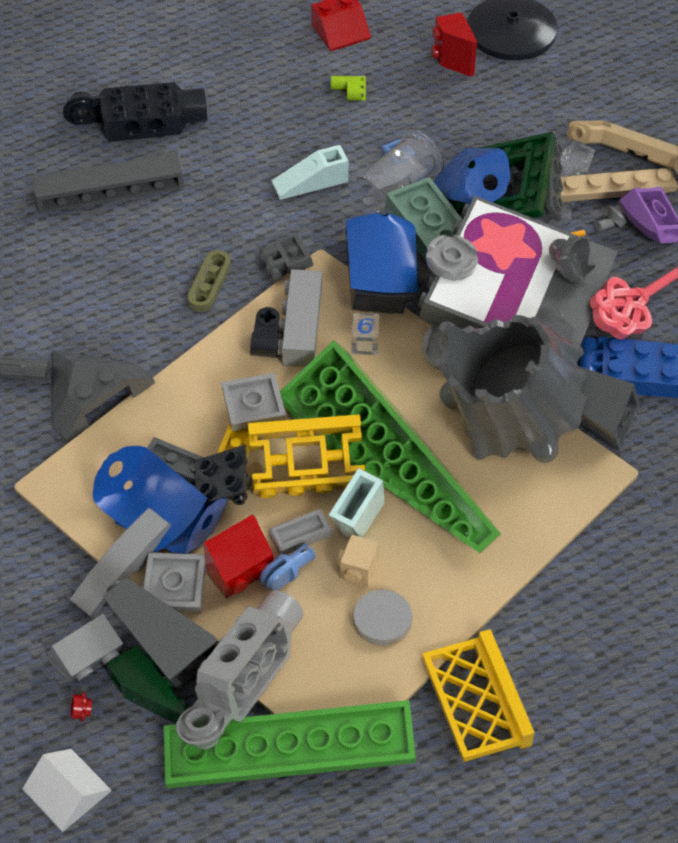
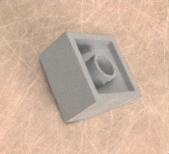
[47,614,123,682]

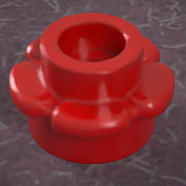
[71,692,92,722]

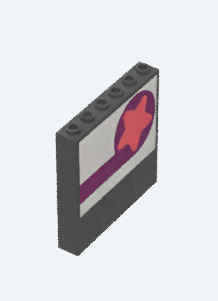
[418,196,618,346]

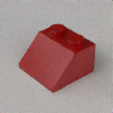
[311,0,371,51]
[431,12,477,76]
[204,514,274,599]

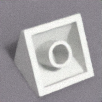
[22,749,111,832]

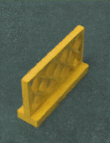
[422,629,535,762]

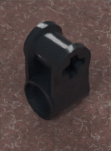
[250,307,280,358]

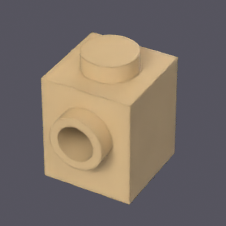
[337,534,379,586]

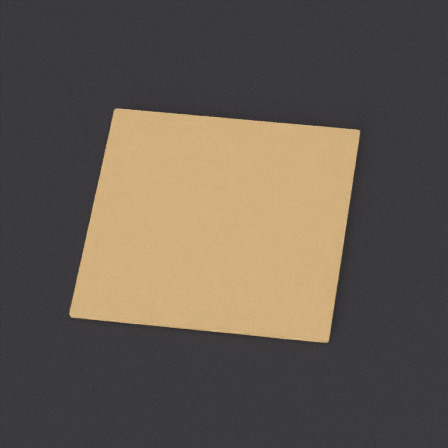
[15,249,638,714]

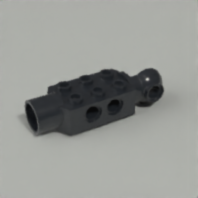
[63,82,207,142]

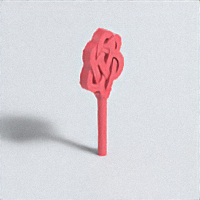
[590,267,678,340]

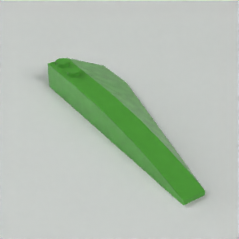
[280,340,501,553]

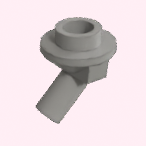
[595,205,628,231]

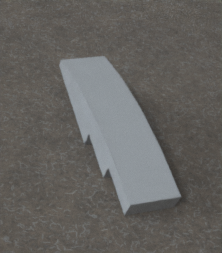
[70,508,171,617]

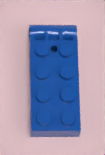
[577,336,678,398]

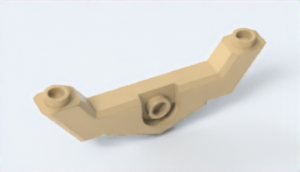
[567,120,678,174]

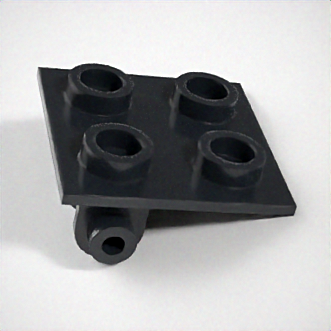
[195,445,248,505]

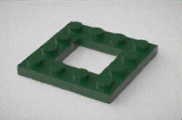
[453,132,556,219]

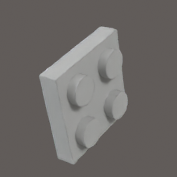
[221,373,286,431]
[144,553,206,612]

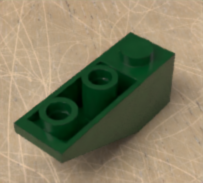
[107,645,188,724]

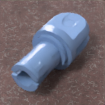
[260,544,315,591]

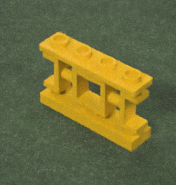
[248,415,365,498]

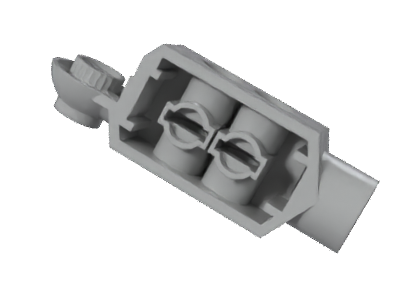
[176,590,304,749]

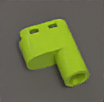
[331,76,366,101]

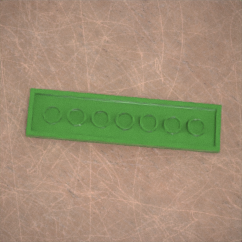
[164,700,416,789]

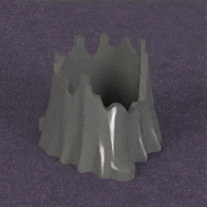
[437,305,587,463]

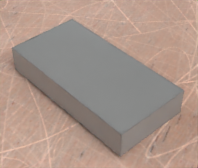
[269,509,332,555]

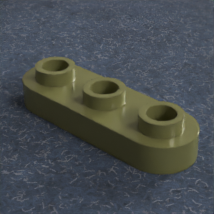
[188,250,231,312]

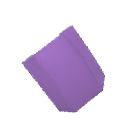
[618,187,678,244]

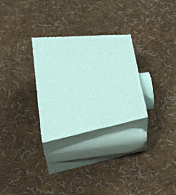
[329,468,385,538]

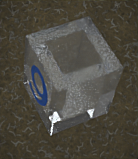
[351,313,380,355]

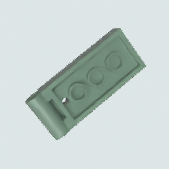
[385,177,463,261]

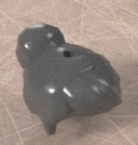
[549,237,596,285]

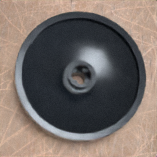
[468,0,557,61]

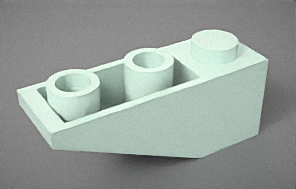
[272,145,349,200]

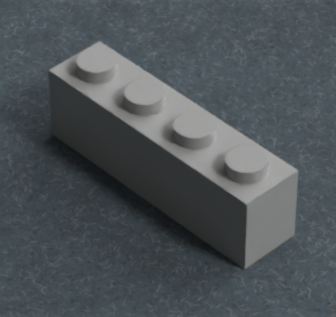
[278,269,322,367]

